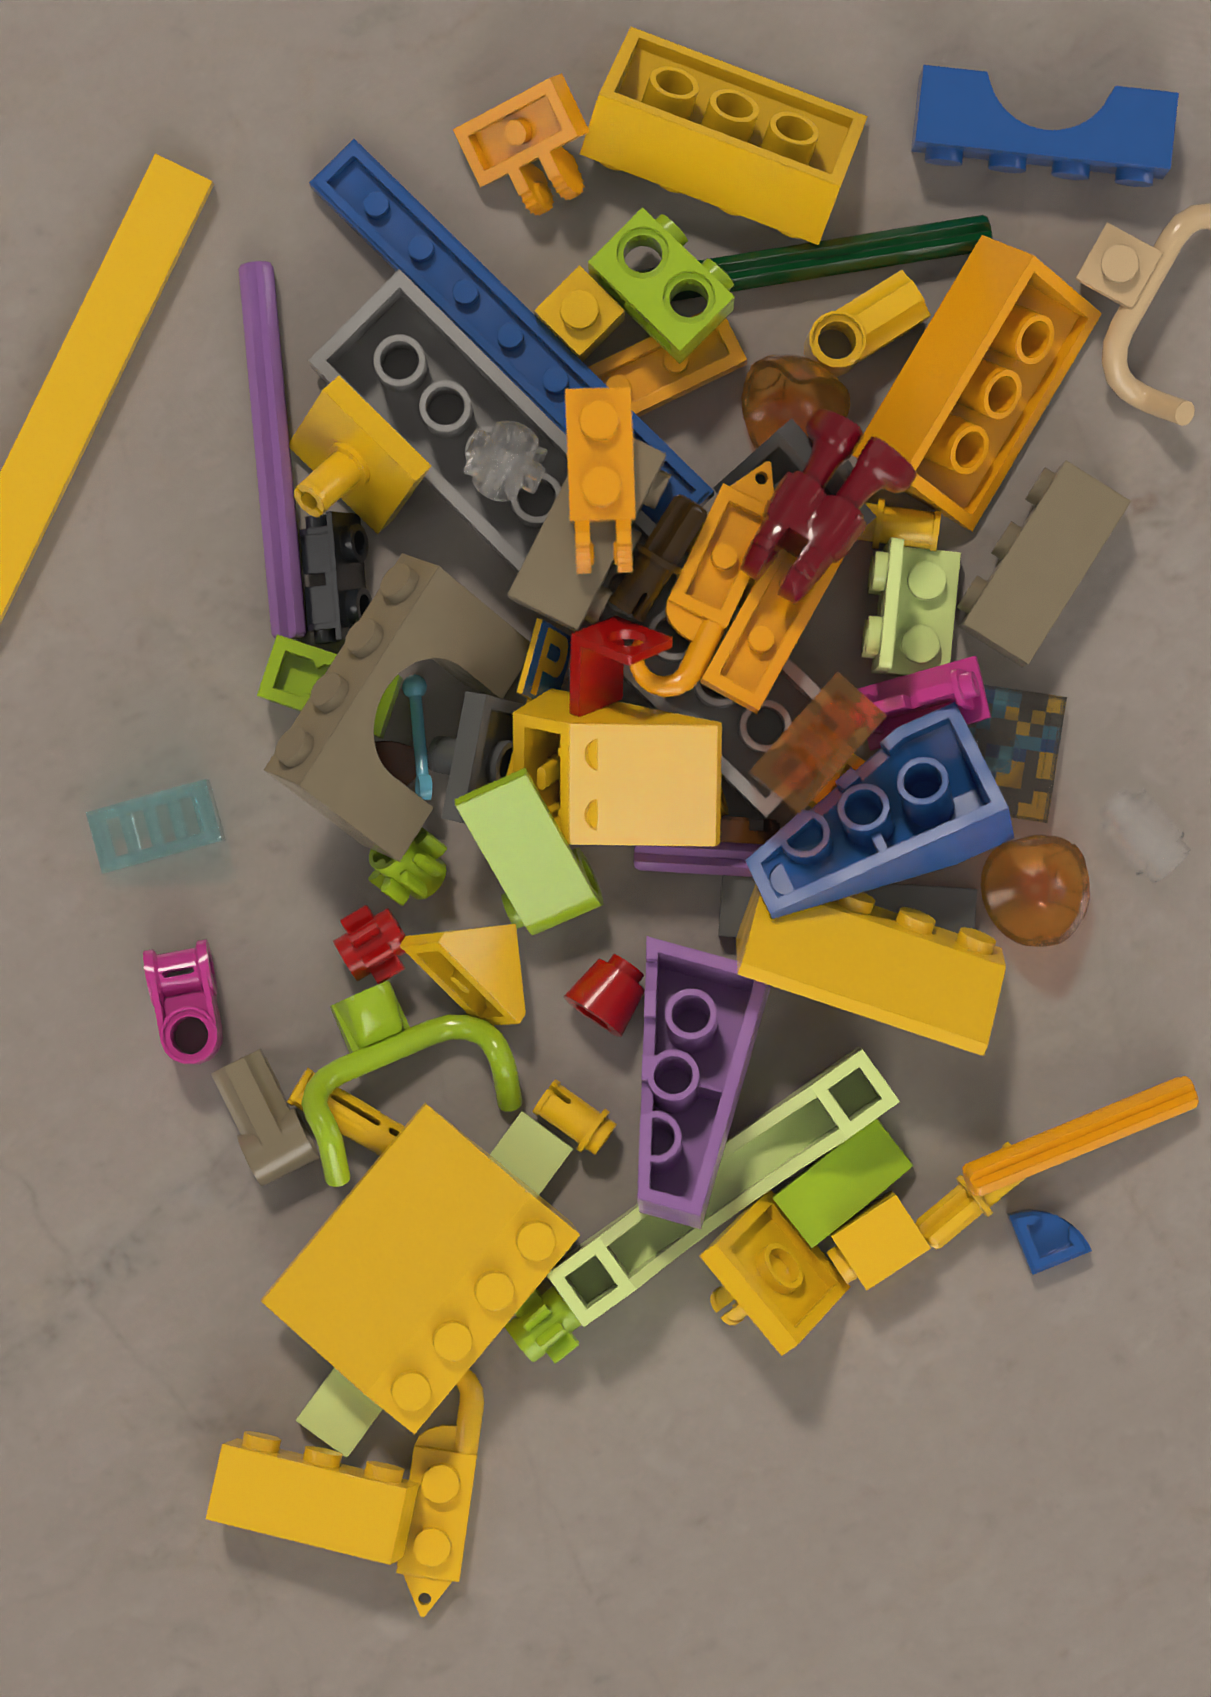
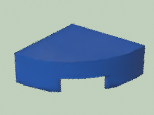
[1007,1210,1092,1275]

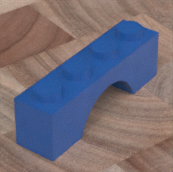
[911,65,1179,187]

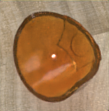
[741,354,851,449]
[980,834,1090,947]

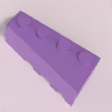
[637,936,771,1229]

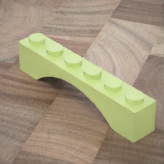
[547,1046,900,1327]

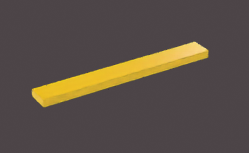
[0,153,214,625]

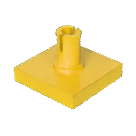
[289,375,432,534]
[699,1190,851,1356]

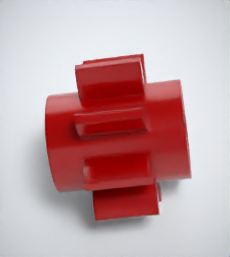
[333,905,406,984]

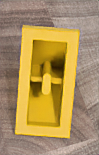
[399,924,526,1026]

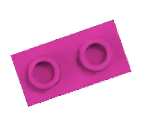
[850,656,991,751]

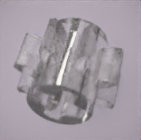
[463,421,547,502]

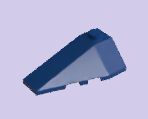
[745,702,1015,919]

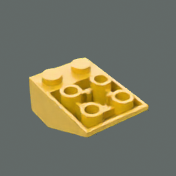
[513,688,722,846]

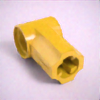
[804,270,931,377]

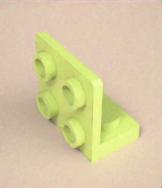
[861,537,961,676]

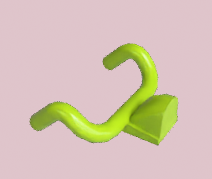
[302,980,522,1187]

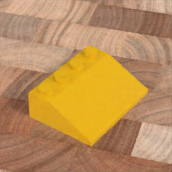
[260,1102,580,1435]

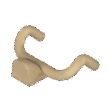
[1075,203,1211,426]

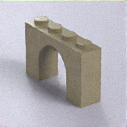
[264,553,530,862]

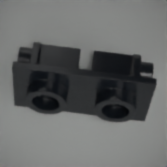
[300,511,372,644]

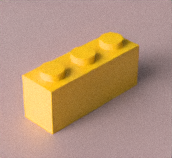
[206,1431,420,1565]

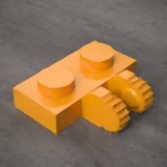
[452,73,590,216]

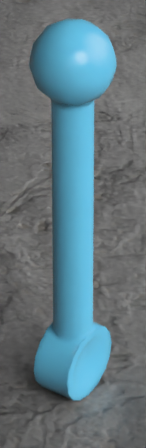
[402,674,433,800]

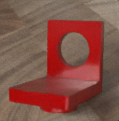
[569,615,672,717]

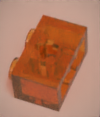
[748,672,887,815]

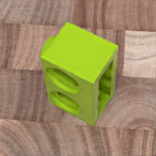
[588,207,735,364]
[257,634,403,739]

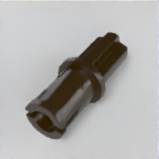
[608,494,707,622]

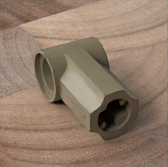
[211,1049,320,1187]

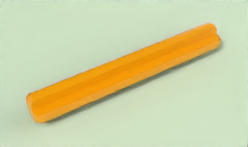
[962,1076,1199,1196]

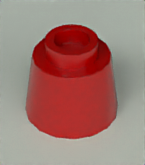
[563,954,645,1038]

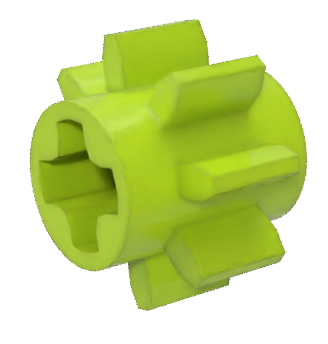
[368,827,447,906]
[504,1285,582,1364]

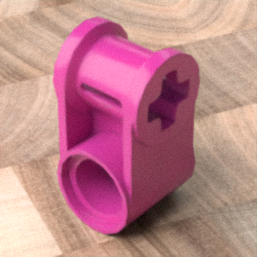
[143,939,223,1064]

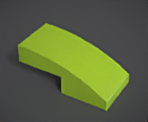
[773,1118,913,1248]

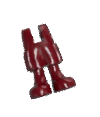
[740,408,917,604]

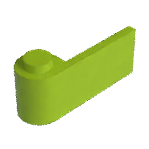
[454,768,604,936]

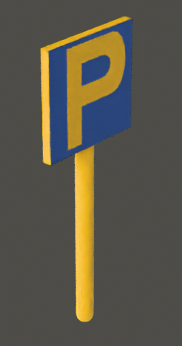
[506,618,571,776]

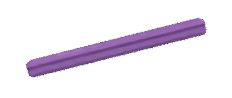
[239,261,307,640]

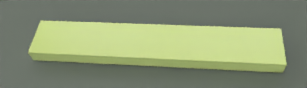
[296,1110,573,1458]

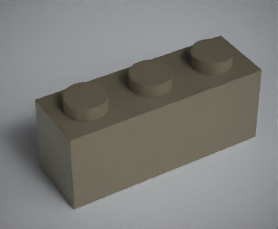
[508,437,672,632]
[957,460,1131,667]

